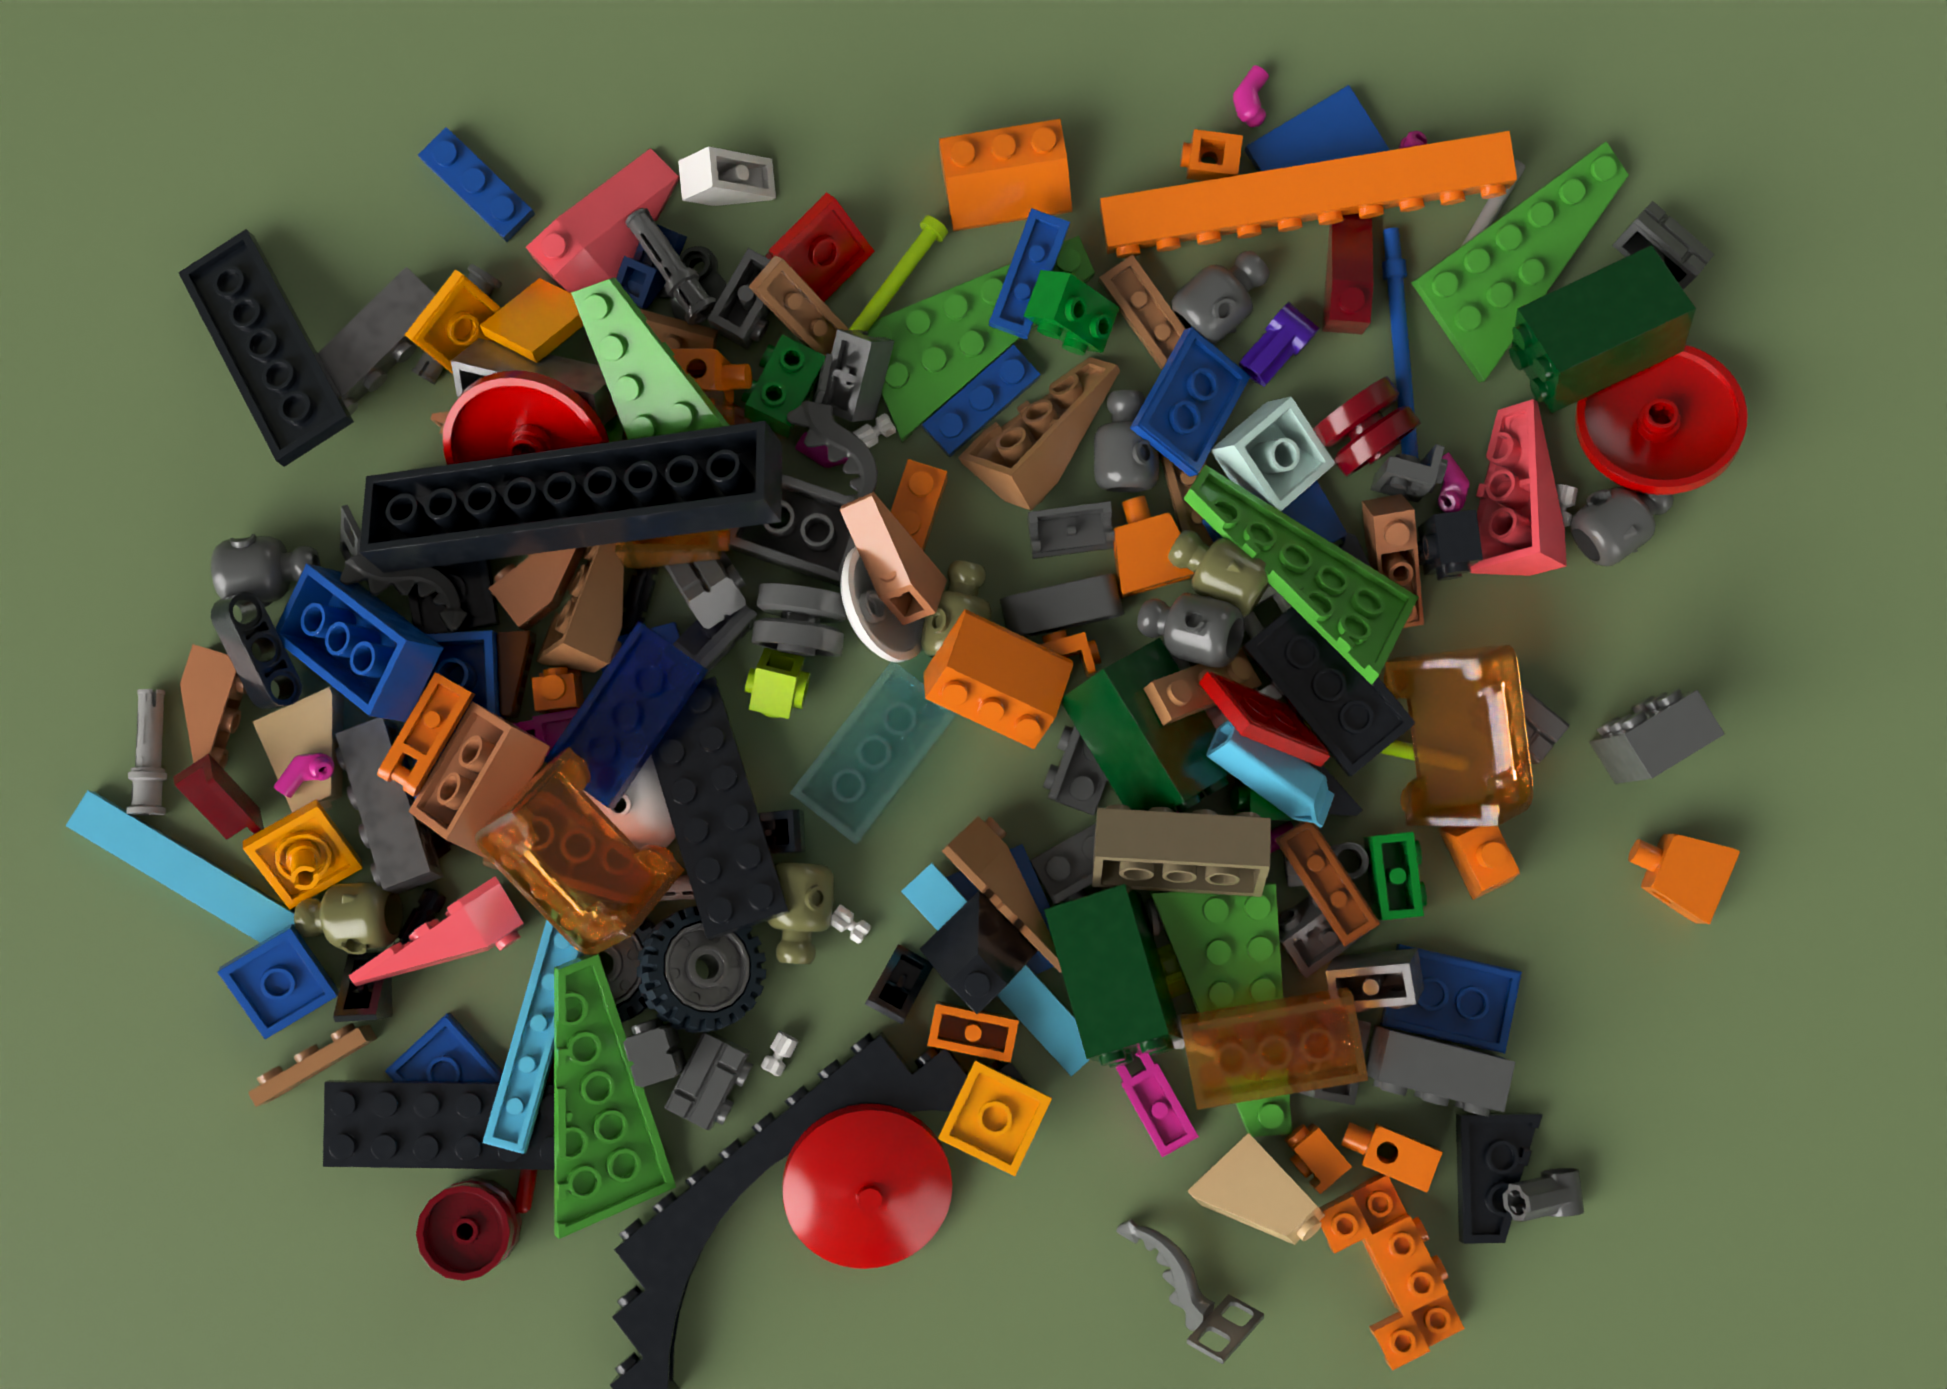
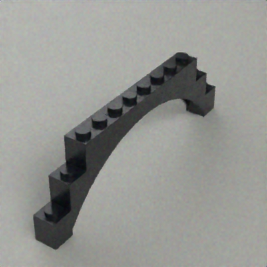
[610,1032,1032,1389]

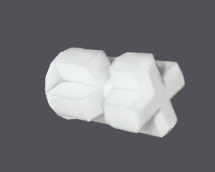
[852,413,896,448]
[1555,484,1578,527]
[831,903,871,944]
[761,1031,799,1076]

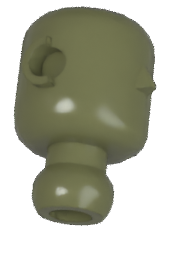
[1168,530,1269,617]
[921,561,992,658]
[767,862,835,964]
[294,881,404,955]

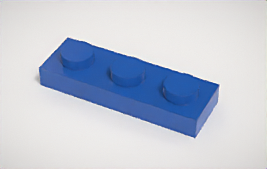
[418,127,535,242]
[989,208,1070,340]
[922,344,1041,458]

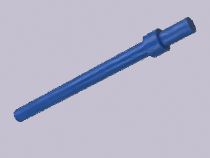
[1382,227,1419,458]

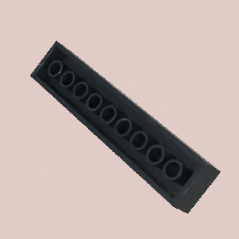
[359,421,782,573]

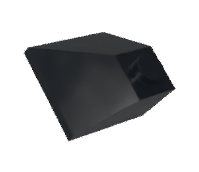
[920,890,1038,1014]

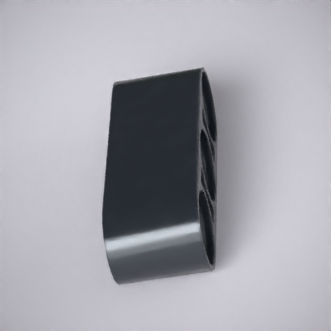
[211,592,302,710]

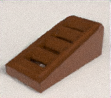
[497,631,537,718]

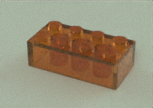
[1180,987,1369,1110]

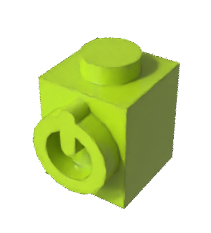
[745,648,811,719]

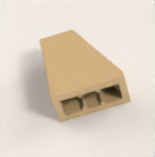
[253,687,344,813]
[1188,1133,1325,1245]

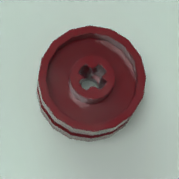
[1313,376,1421,477]
[416,1177,522,1281]

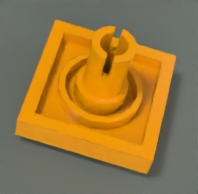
[242,799,363,910]

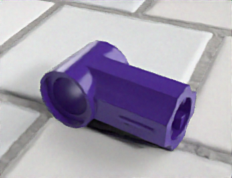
[1238,302,1320,387]

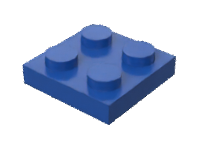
[217,924,339,1039]

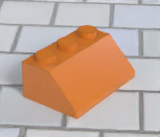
[939,119,1072,232]
[923,609,1073,749]

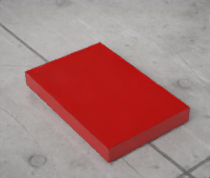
[1199,671,1330,767]

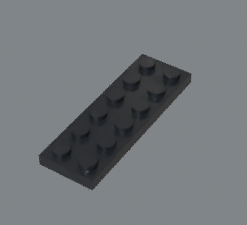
[179,229,354,467]
[635,676,789,940]
[323,1080,554,1170]

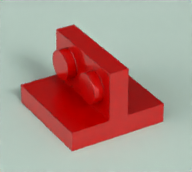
[765,192,875,302]

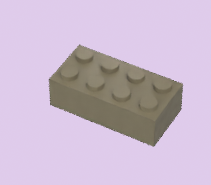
[1092,804,1271,897]

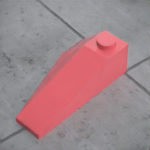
[526,148,680,293]
[1470,399,1567,576]
[349,876,524,986]

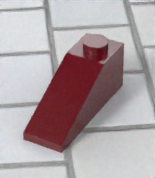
[1322,213,1374,335]

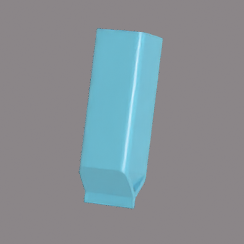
[1206,720,1335,828]

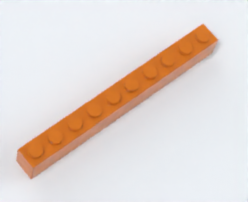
[1100,131,1517,258]

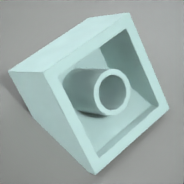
[1211,396,1336,511]

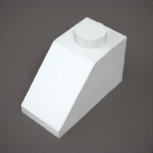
[678,147,776,206]

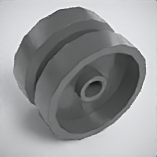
[751,583,847,657]

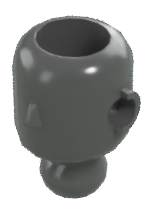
[1172,251,1270,344]
[1094,390,1160,492]
[1571,487,1674,567]
[211,534,321,607]
[1137,592,1245,668]

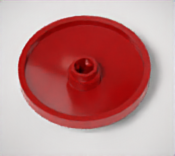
[1575,344,1748,495]
[443,370,609,465]
[782,1104,952,1269]

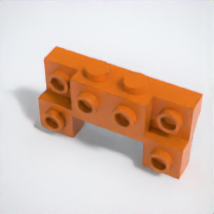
[1319,1173,1465,1371]

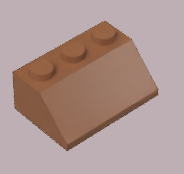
[408,701,550,858]

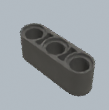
[1000,574,1125,638]

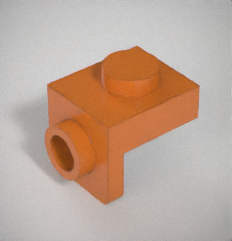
[1039,630,1101,677]

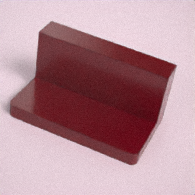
[173,753,264,840]

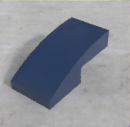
[616,224,687,309]

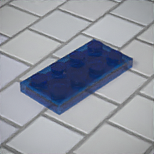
[544,621,708,809]

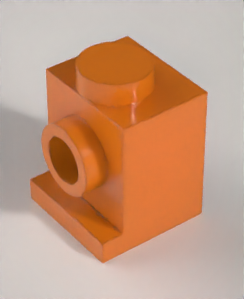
[1180,129,1243,181]
[532,667,585,714]
[1285,1123,1352,1194]

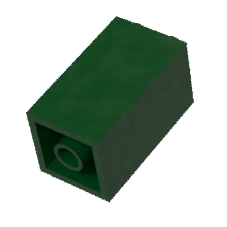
[1509,245,1696,413]
[1061,638,1229,813]
[1044,884,1184,1068]

